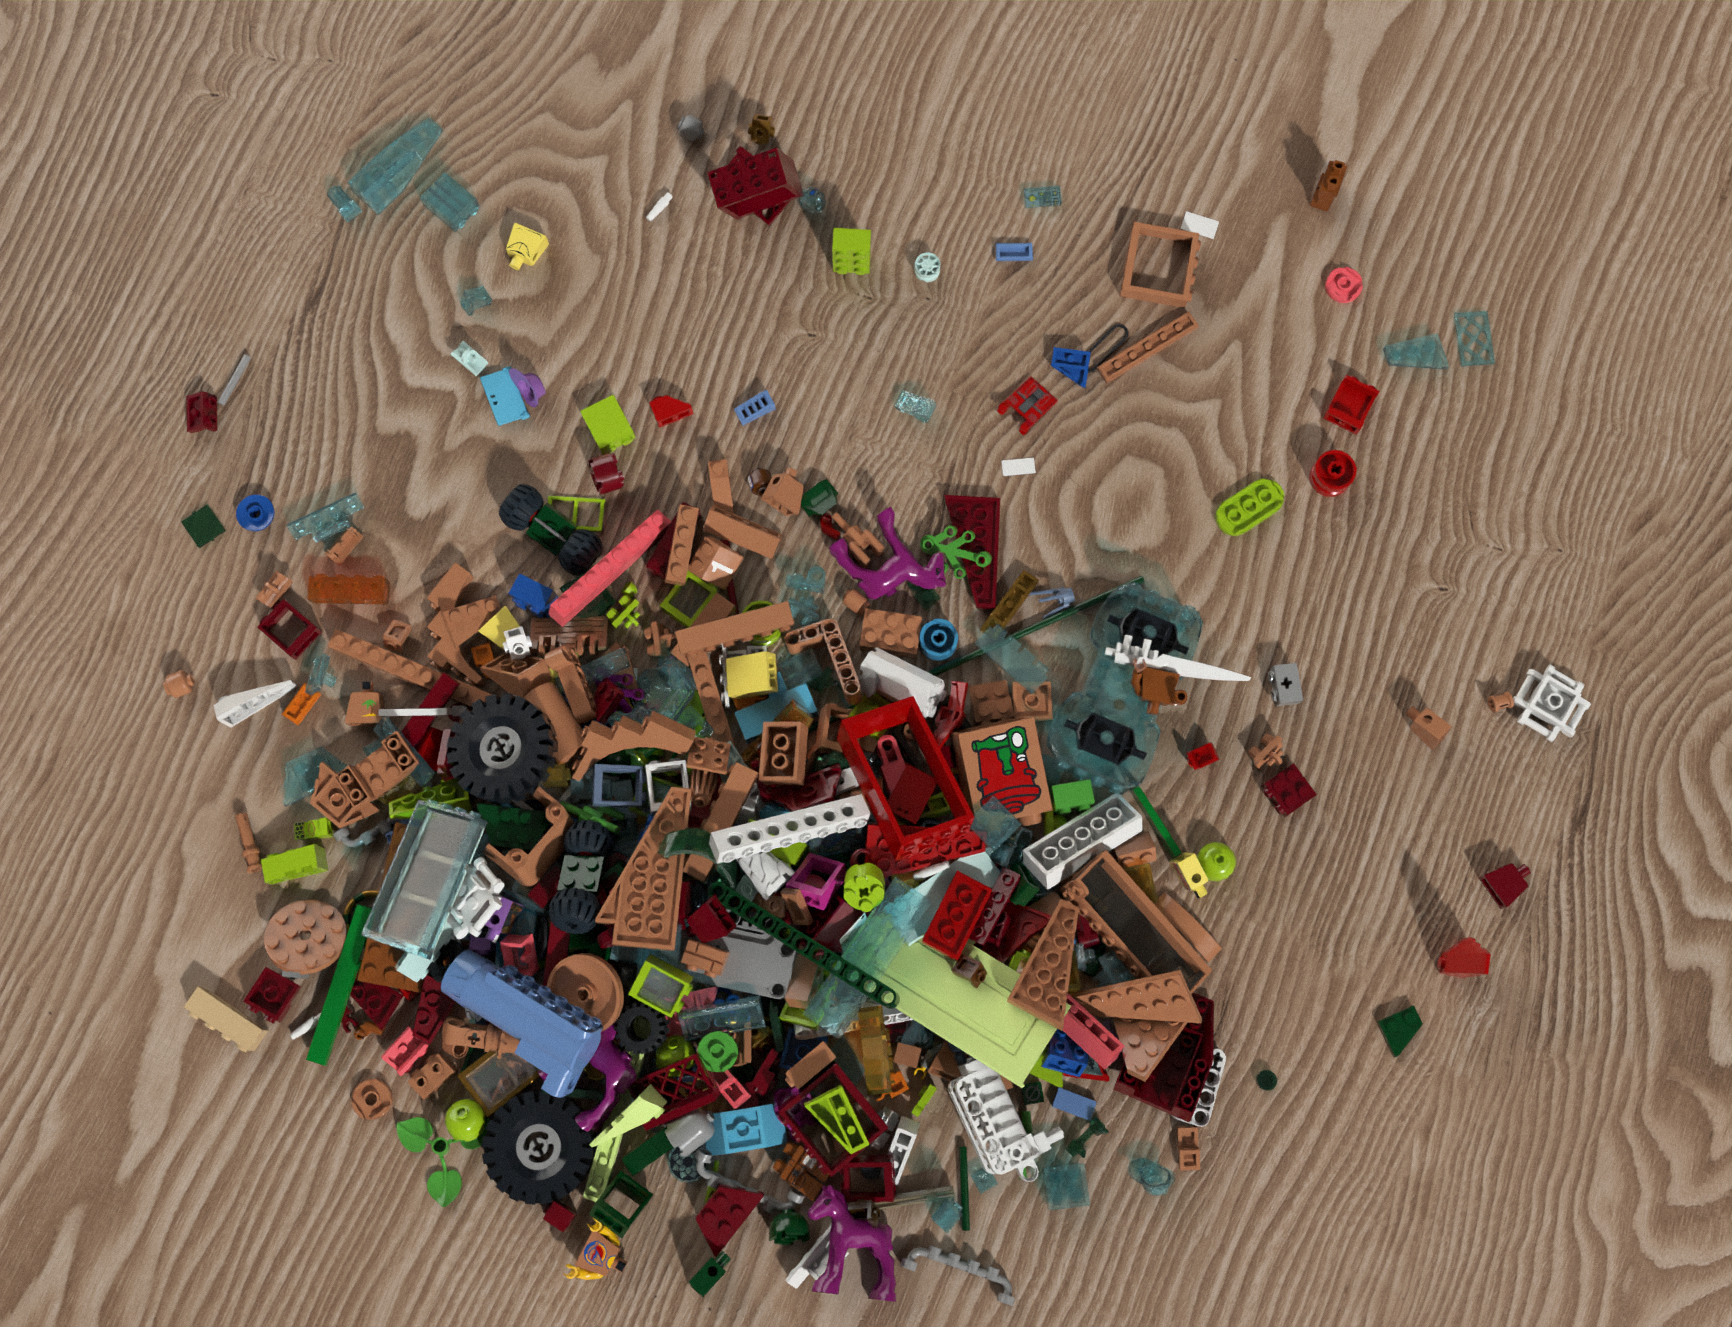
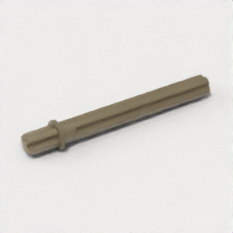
[847,1185,954,1209]

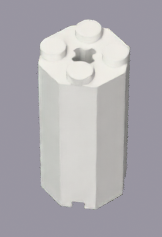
[858,647,947,718]

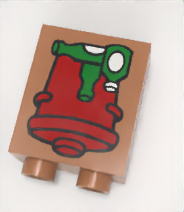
[950,716,1053,835]

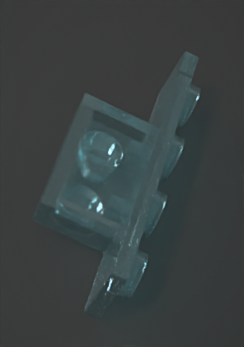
[287,493,364,543]

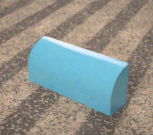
[734,683,818,744]

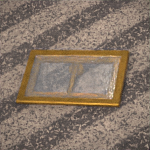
[457,1050,540,1118]

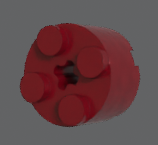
[587,453,624,496]

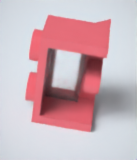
[500,933,539,977]

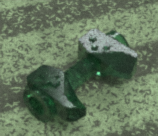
[1065,1116,1109,1158]

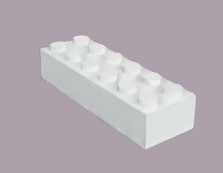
[1022,792,1142,890]

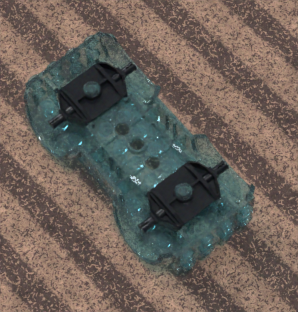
[1047,582,1203,795]

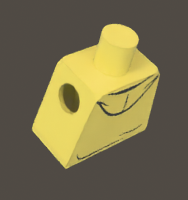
[506,223,549,270]

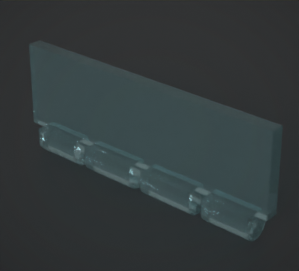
[975,624,1050,694]

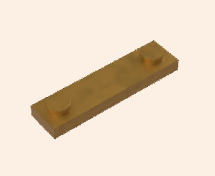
[979,570,1039,641]

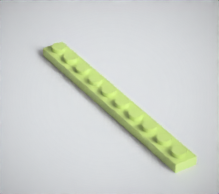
[583,1000,651,1202]

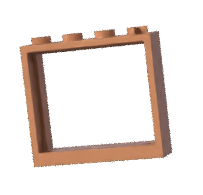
[1120,222,1201,308]

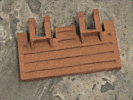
[529,616,609,656]

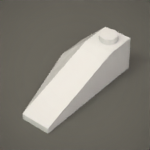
[213,680,298,727]

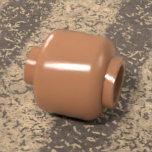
[163,670,195,698]

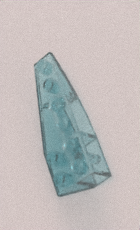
[347,118,443,215]

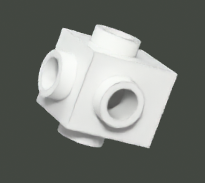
[503,626,532,660]

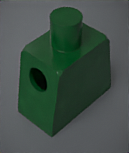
[688,1251,731,1297]

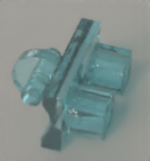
[788,596,820,627]

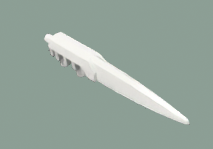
[1105,635,1251,681]

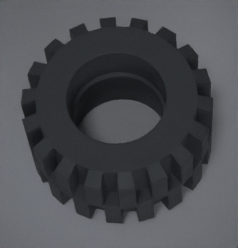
[614,1001,670,1054]

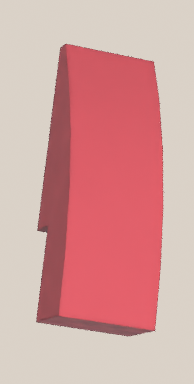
[694,1060,752,1110]

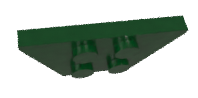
[477,804,550,851]

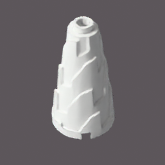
[732,839,795,901]

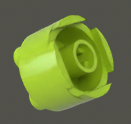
[844,863,885,912]

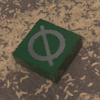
[1021,1082,1044,1105]

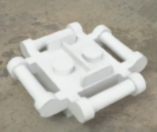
[1513,664,1591,742]
[437,857,504,939]

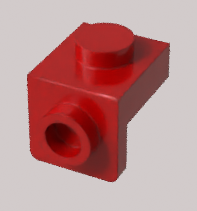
[1187,742,1220,770]

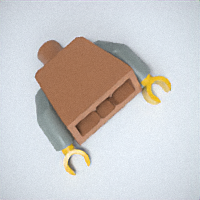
[914,1041,969,1088]

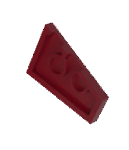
[350,970,403,1031]

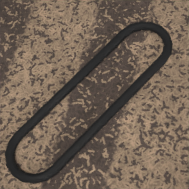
[1088,324,1129,373]

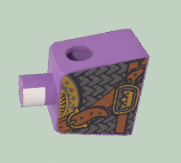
[485,895,524,943]

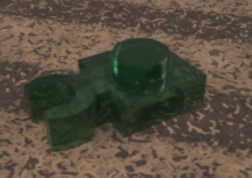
[908,582,941,611]

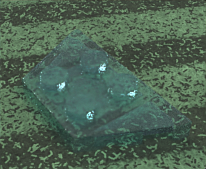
[283,746,347,806]

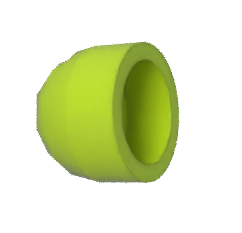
[620,581,637,598]

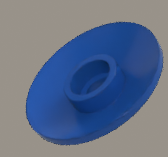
[236,495,275,532]

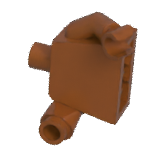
[1131,658,1188,715]

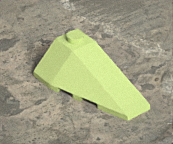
[589,1084,667,1147]

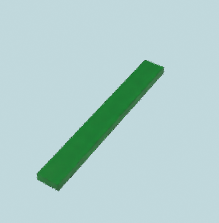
[306,904,374,1066]

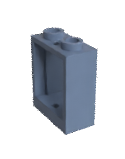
[591,764,646,808]

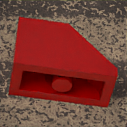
[649,395,693,428]

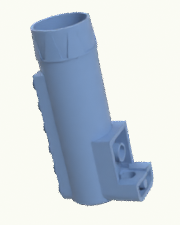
[441,949,603,1098]

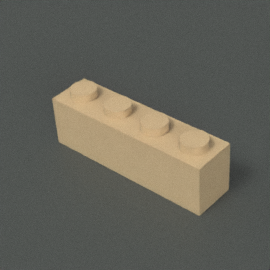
[184,987,269,1052]

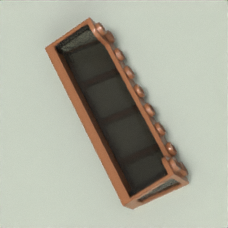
[1059,850,1212,994]

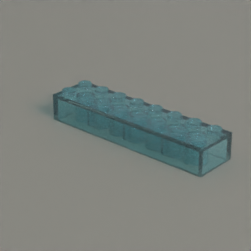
[803,877,931,1039]

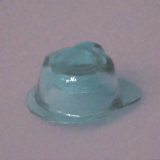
[1128,1158,1175,1196]

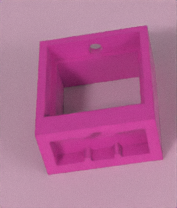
[786,853,846,910]

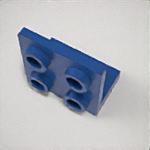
[1041,1029,1088,1077]

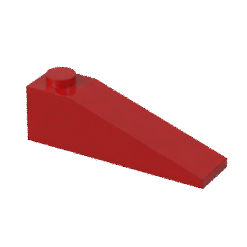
[1438,937,1491,978]

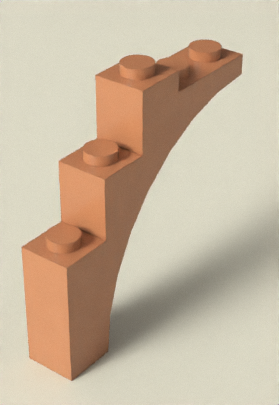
[427,562,486,687]
[571,711,696,781]

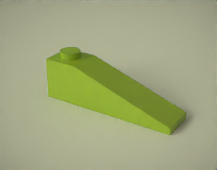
[388,778,473,820]

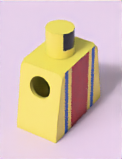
[1169,852,1208,898]

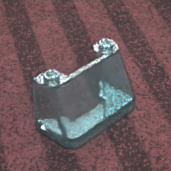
[607,662,695,727]

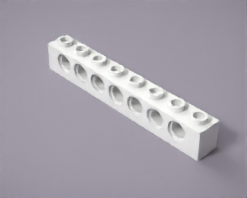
[709,794,871,864]

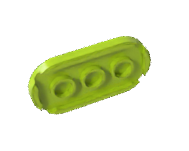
[1215,479,1284,536]

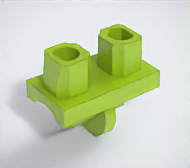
[606,595,640,629]

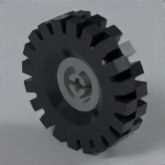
[447,694,558,804]
[482,1090,596,1205]

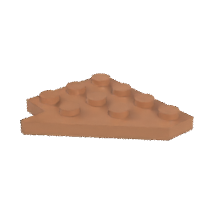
[1112,1017,1187,1082]

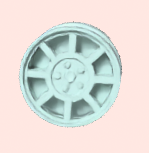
[915,252,941,282]

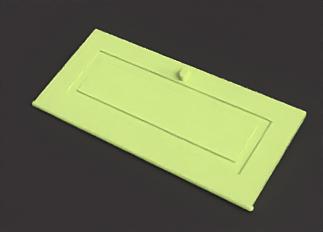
[834,912,1071,1088]

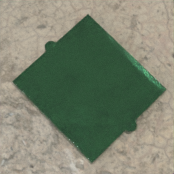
[181,504,226,548]

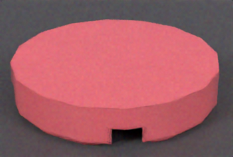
[1325,267,1363,303]

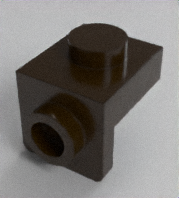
[848,1199,881,1228]

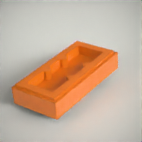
[282,683,322,726]

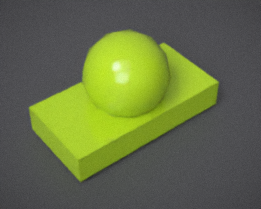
[1043,804,1068,837]

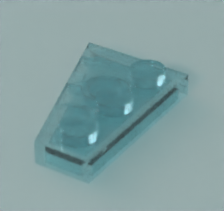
[1383,333,1449,370]

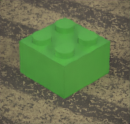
[1049,779,1095,816]

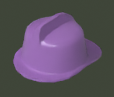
[509,368,546,408]

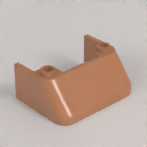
[483,787,574,887]

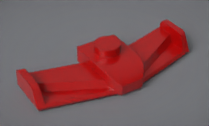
[933,680,968,750]

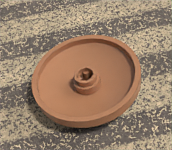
[547,953,624,1032]

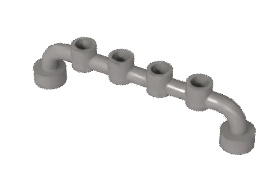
[333,772,434,847]
[694,1148,805,1213]
[900,1245,1015,1306]

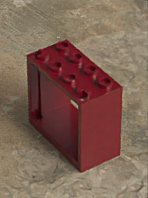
[707,147,804,219]
[777,1061,888,1177]

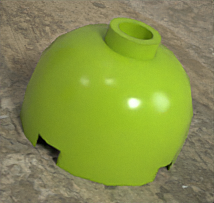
[1196,842,1236,882]
[655,1035,695,1076]
[445,1099,487,1142]

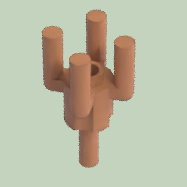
[832,512,885,569]

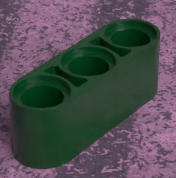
[621,1127,673,1176]

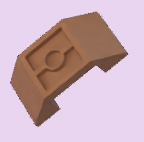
[333,730,420,809]

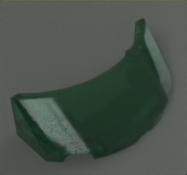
[657,828,737,889]

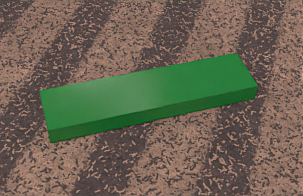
[1130,786,1181,859]

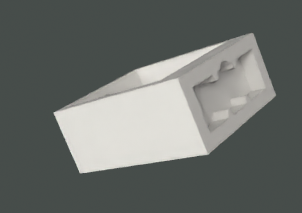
[645,758,691,816]

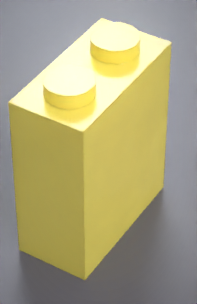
[725,651,778,699]

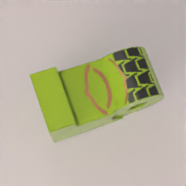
[294,818,334,840]

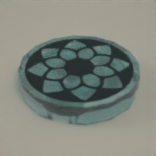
[668,1146,708,1183]

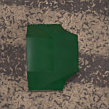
[800,479,838,518]

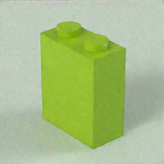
[580,395,636,455]

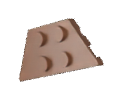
[310,762,381,828]

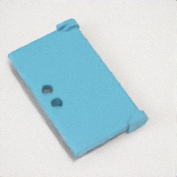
[480,366,530,426]

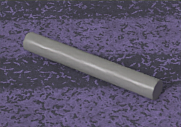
[217,354,251,406]

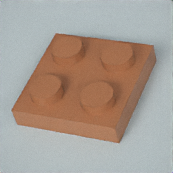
[1012,681,1053,721]

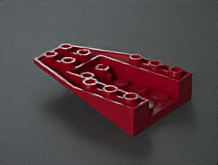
[1113,992,1214,1122]

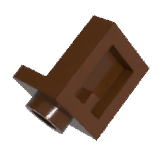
[951,954,987,988]

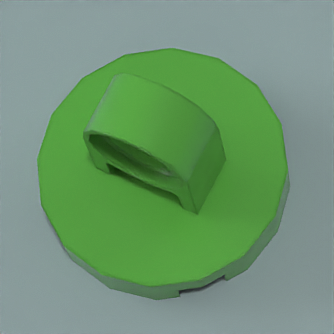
[698,1031,738,1072]

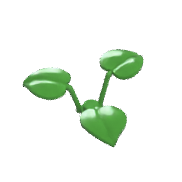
[396,1117,490,1207]

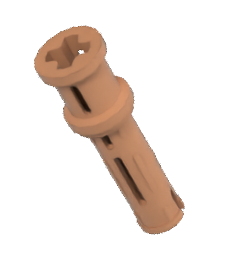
[235,813,263,873]

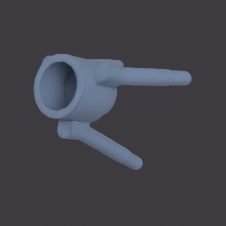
[1030,587,1075,619]

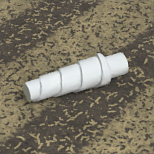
[646,192,673,222]
[913,861,950,881]
[290,1013,321,1040]

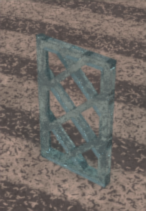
[1454,311,1495,367]

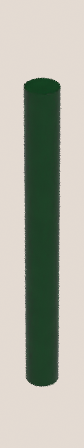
[959,1146,970,1231]

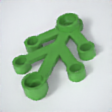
[920,525,992,579]

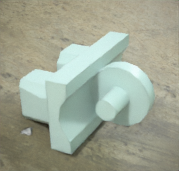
[451,341,488,376]

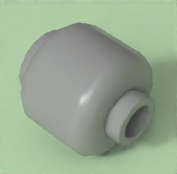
[677,114,705,142]

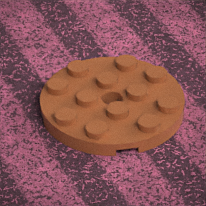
[264,900,347,974]

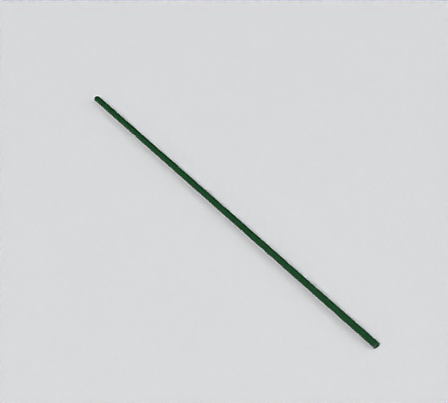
[677,575,1145,787]

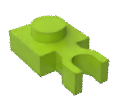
[911,1084,937,1117]

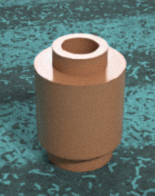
[842,588,871,616]

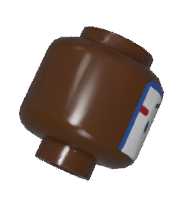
[748,468,772,497]

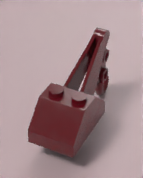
[798,848,903,956]

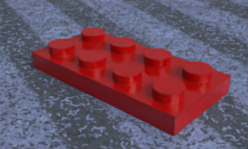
[921,870,993,961]

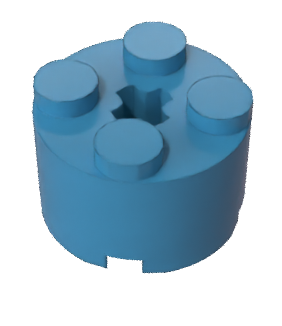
[919,619,958,661]

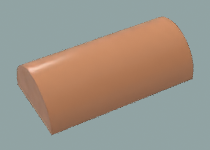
[524,683,583,765]

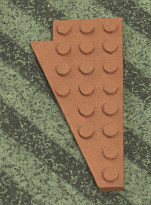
[595,787,691,951]

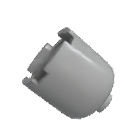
[663,1107,715,1157]

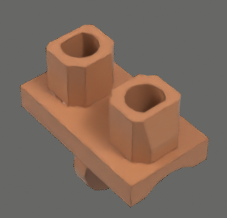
[256,571,293,610]
[644,621,676,659]
[1248,733,1284,770]

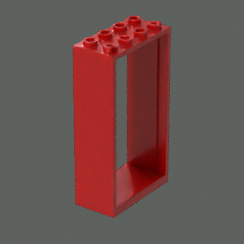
[837,696,975,861]

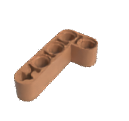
[544,646,597,725]

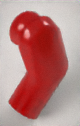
[820,514,841,541]

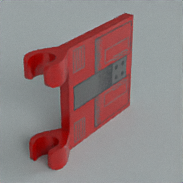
[997,376,1058,435]

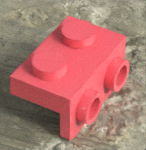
[381,1026,429,1076]

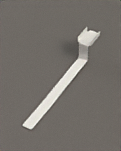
[379,706,466,716]

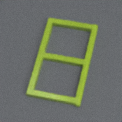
[548,496,606,532]

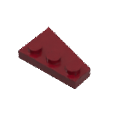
[412,973,456,1045]

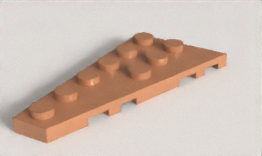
[1007,899,1079,1031]
[1070,970,1202,1023]

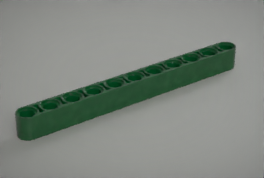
[708,882,900,1009]

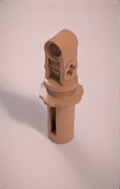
[444,1020,520,1059]

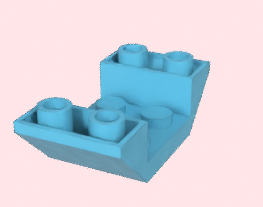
[705,1103,787,1156]

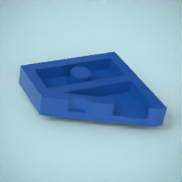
[1051,347,1091,388]

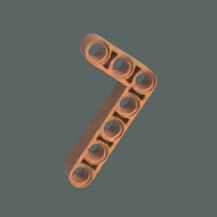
[784,619,863,705]

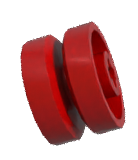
[1309,450,1357,497]

